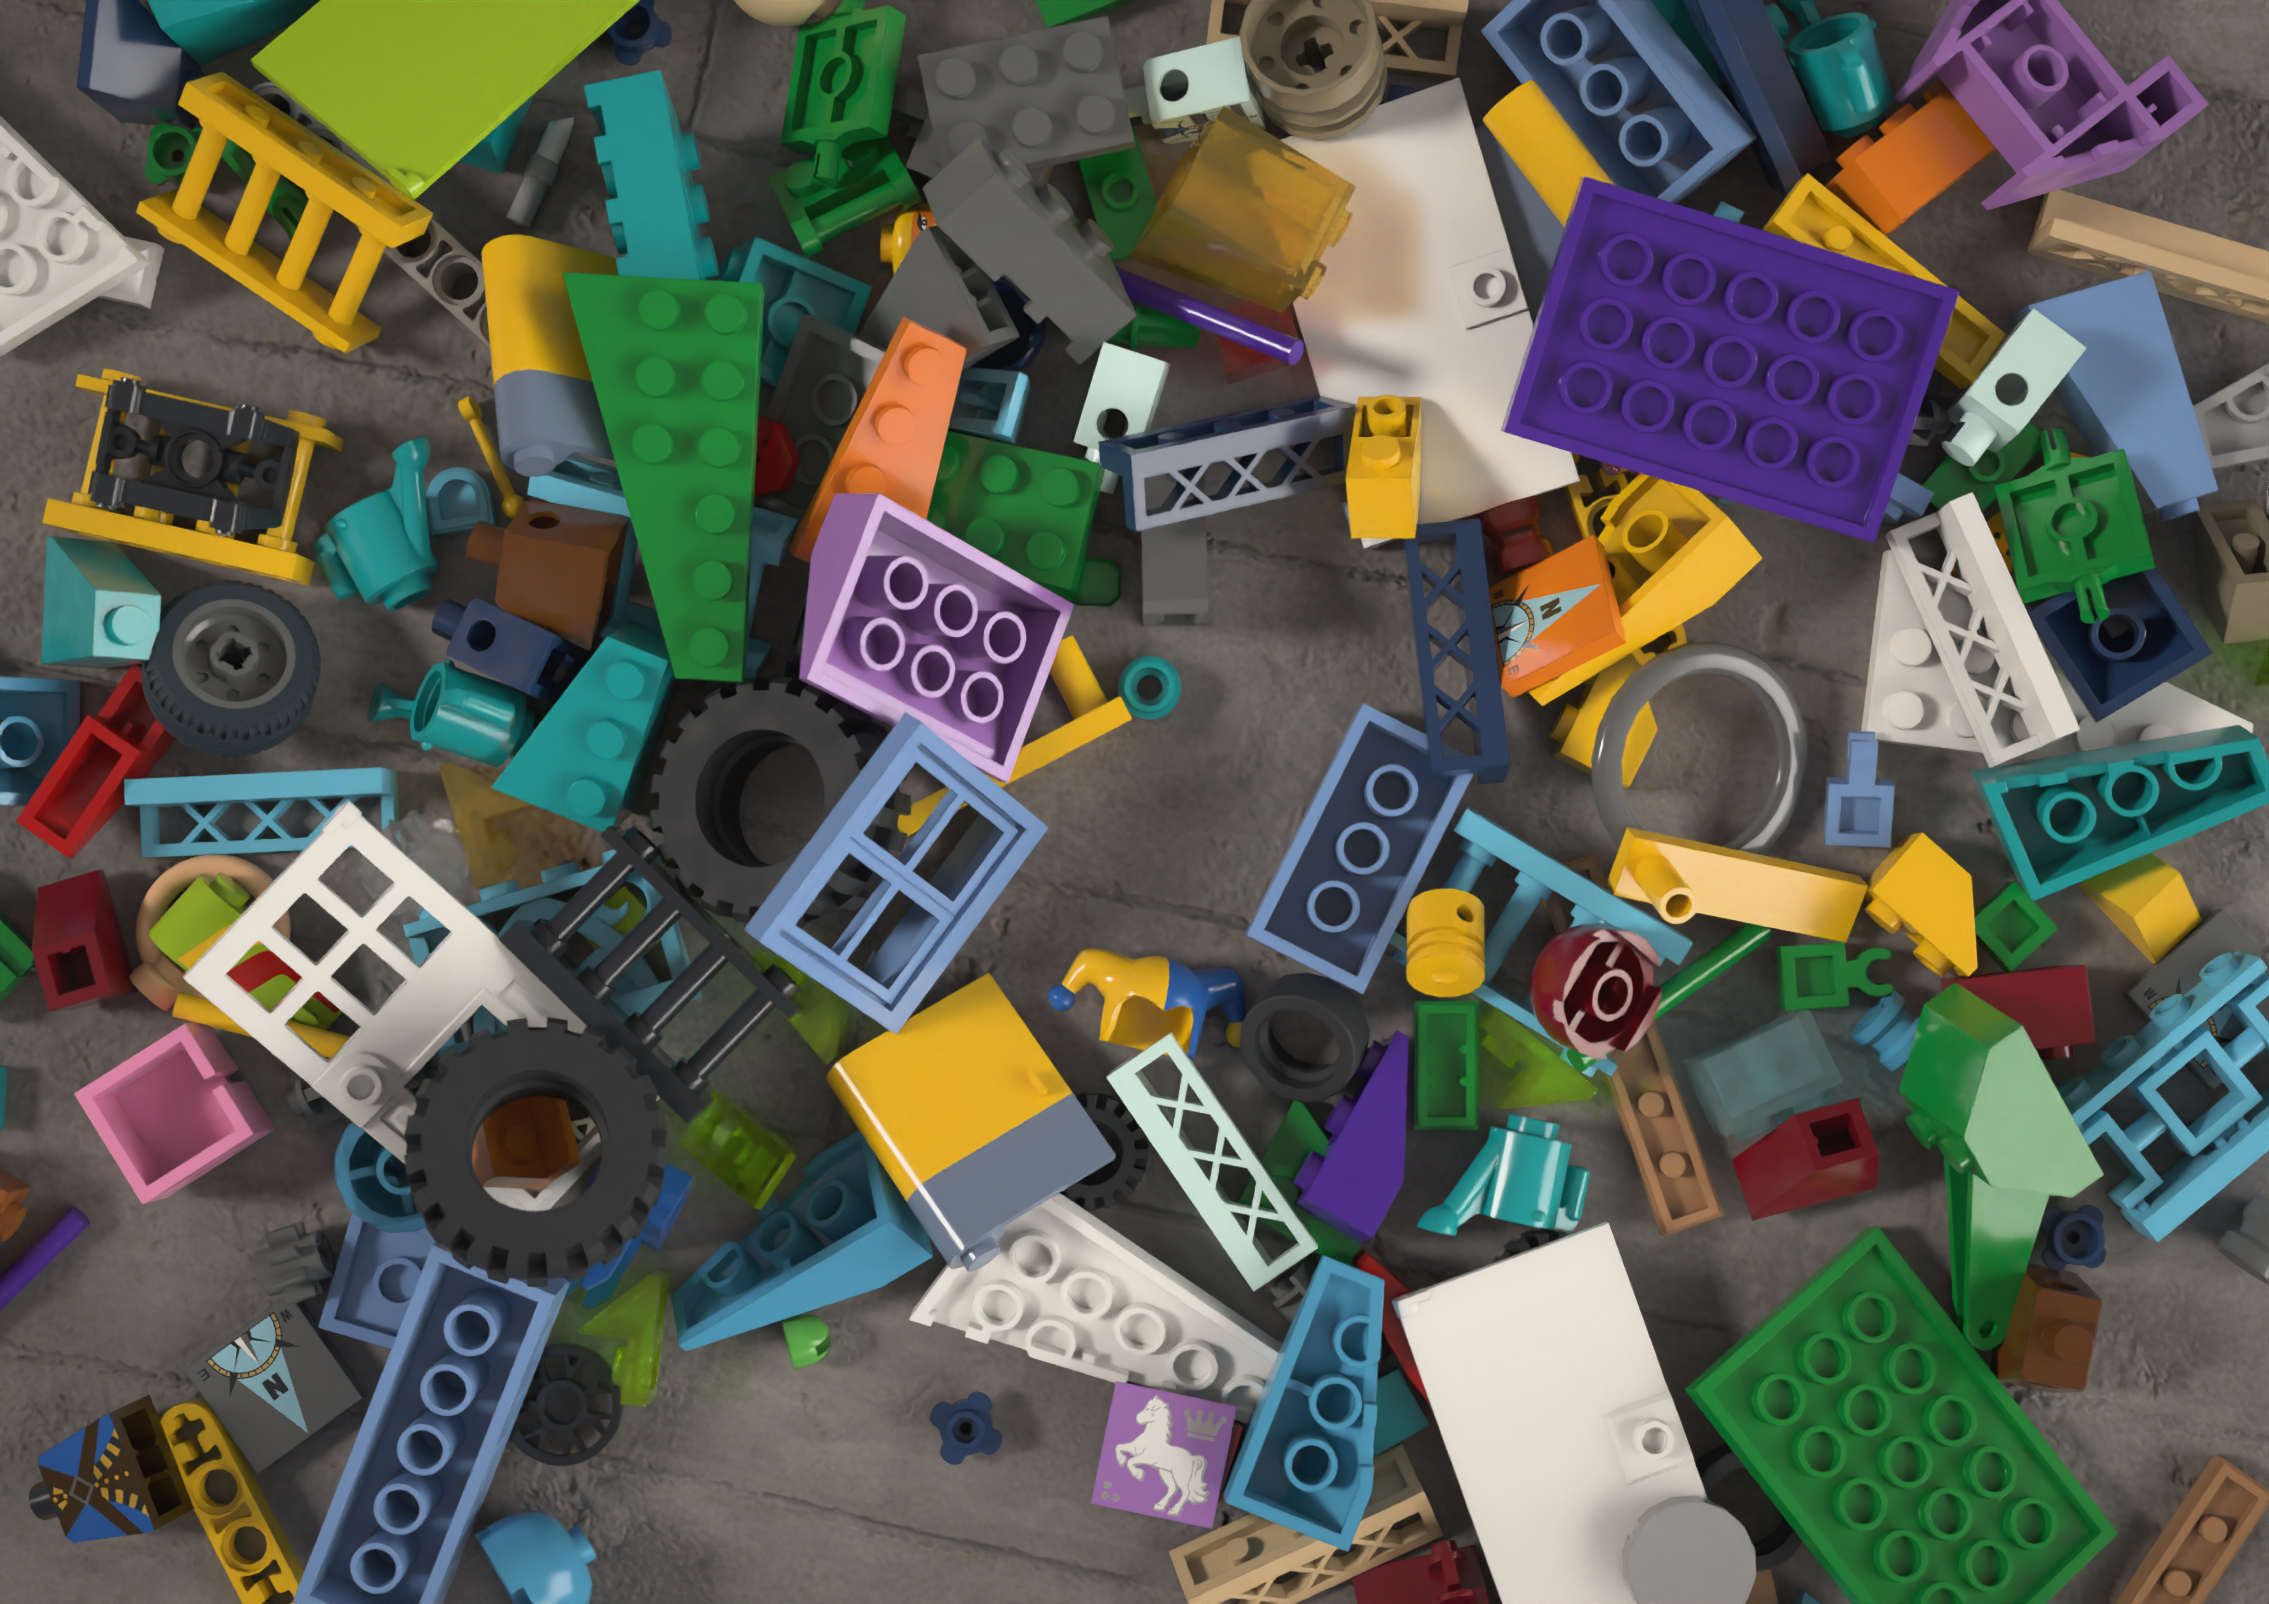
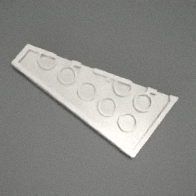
[0,116,151,357]
[1861,550,2253,761]
[909,1193,1282,1423]

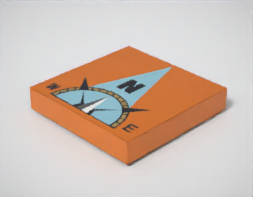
[1489,535,1627,698]

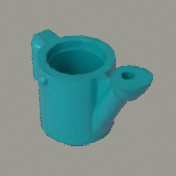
[1778,0,1895,137]
[314,437,441,612]
[367,659,534,767]
[1416,1113,1590,1236]

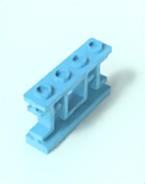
[2057,951,2269,1242]

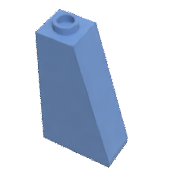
[2010,270,2218,522]

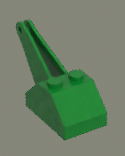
[1899,983,2104,1350]

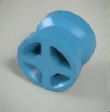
[1851,990,1920,1071]

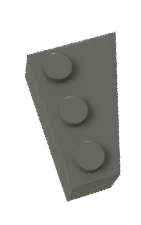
[923,136,1137,365]

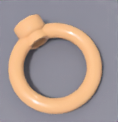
[129,854,291,1011]

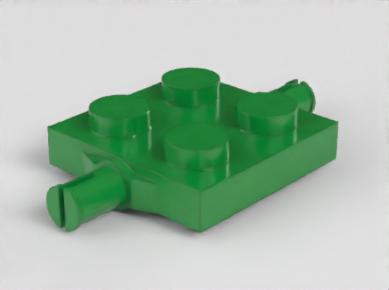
[780,0,906,187]
[1995,428,2155,623]

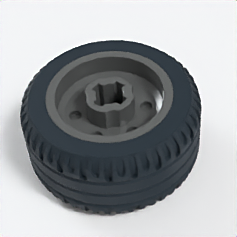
[141,580,321,757]

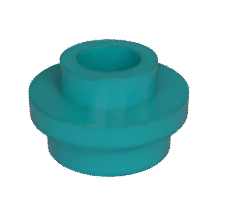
[1118,656,1181,720]

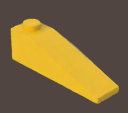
[1528,473,1762,706]

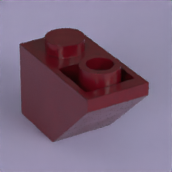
[32,869,138,1012]
[1732,1098,1880,1221]

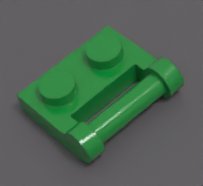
[767,136,922,258]

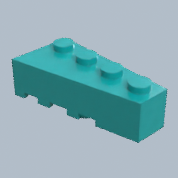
[584,70,719,280]
[1970,725,2269,902]

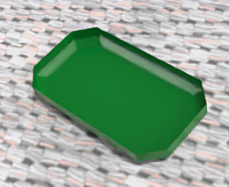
[1037,558,1122,607]

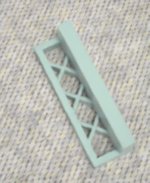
[1106,1032,1318,1291]

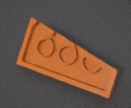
[788,316,967,563]

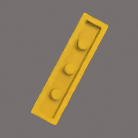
[1763,173,2007,389]
[897,635,1132,837]
[1606,827,1868,943]

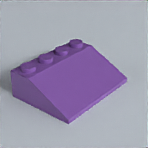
[799,493,1074,783]

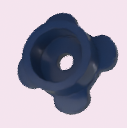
[603,0,672,66]
[2040,1204,2106,1271]
[930,1391,1002,1465]

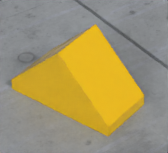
[2076,853,2202,964]

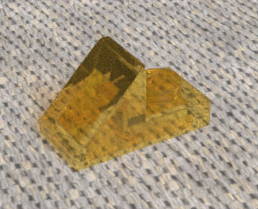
[439,762,540,889]

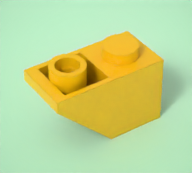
[1345,395,1422,539]
[1549,653,1658,789]
[1864,833,1978,977]

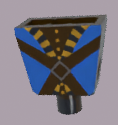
[29,1395,194,1543]

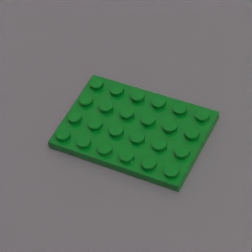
[1685,1226,2118,1604]

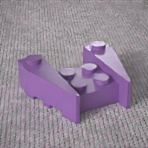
[1894,0,2209,210]

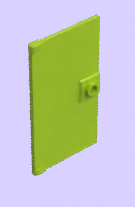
[251,0,640,201]

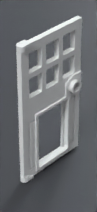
[183,800,660,1211]

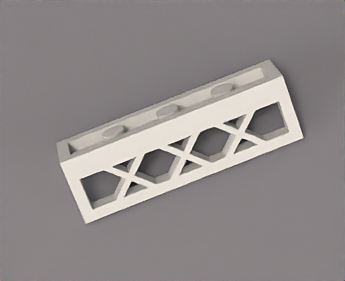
[1885,492,2080,768]

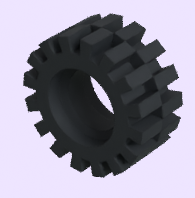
[1060,1092,1148,1211]

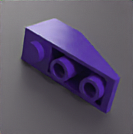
[1294,1030,1408,1244]

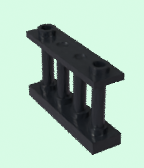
[498,826,805,1124]

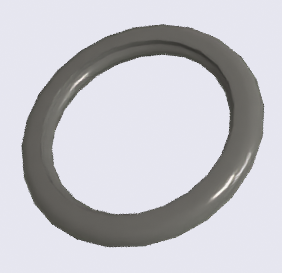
[1591,641,1807,855]

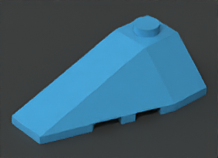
[671,1130,933,1351]
[1222,1254,1385,1552]

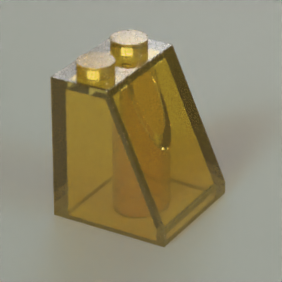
[1131,106,1356,313]

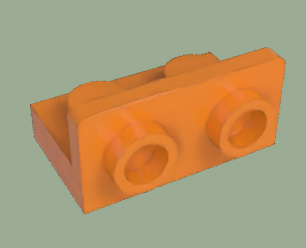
[472,1096,580,1190]

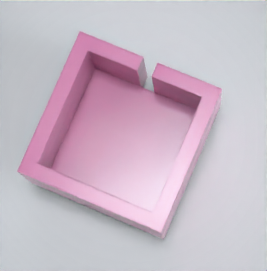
[74,1022,276,1204]

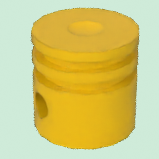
[1406,888,1485,997]

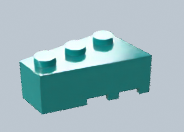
[491,619,678,832]

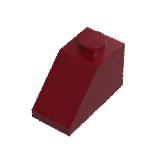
[1941,964,2096,1060]

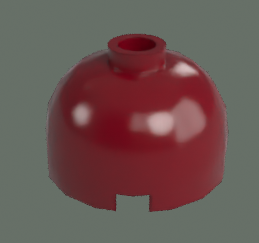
[1529,923,1662,1059]

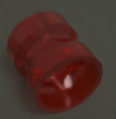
[1476,496,1555,577]

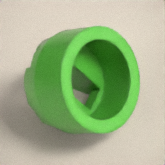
[781,1314,831,1370]

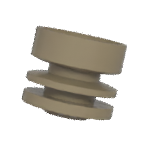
[1240,0,1388,140]

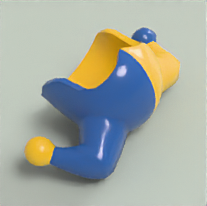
[1048,948,1246,1060]

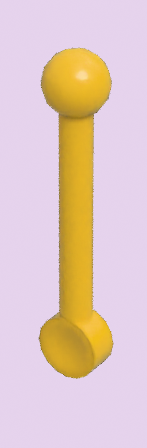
[458,395,526,519]

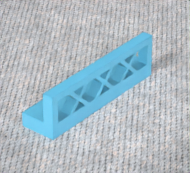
[124,767,400,858]

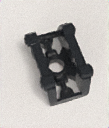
[88,377,300,536]

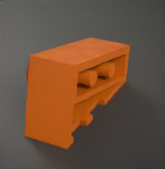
[1824,79,1997,236]

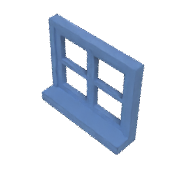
[744,712,1049,1035]

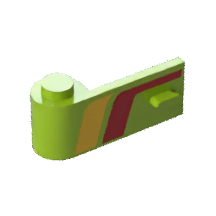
[148,872,342,1030]

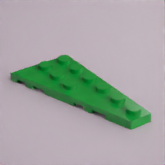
[562,272,765,682]

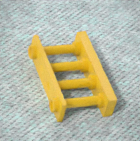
[136,71,433,354]
[42,369,344,586]

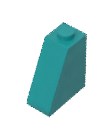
[147,0,320,67]
[41,536,161,669]

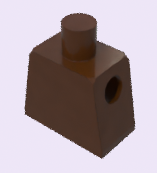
[466,499,629,651]
[1990,1263,2102,1393]

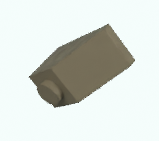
[2191,499,2269,644]

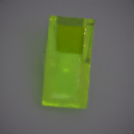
[754,949,847,1065]
[1479,1006,1599,1109]
[678,1090,798,1211]
[577,1268,671,1407]

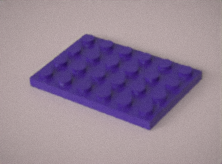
[1501,176,1960,543]

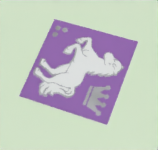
[1091,1381,1237,1529]

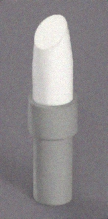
[506,117,574,229]

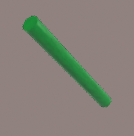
[1567,923,1772,1072]

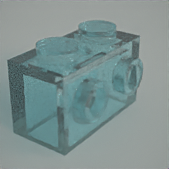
[1681,1010,1843,1141]

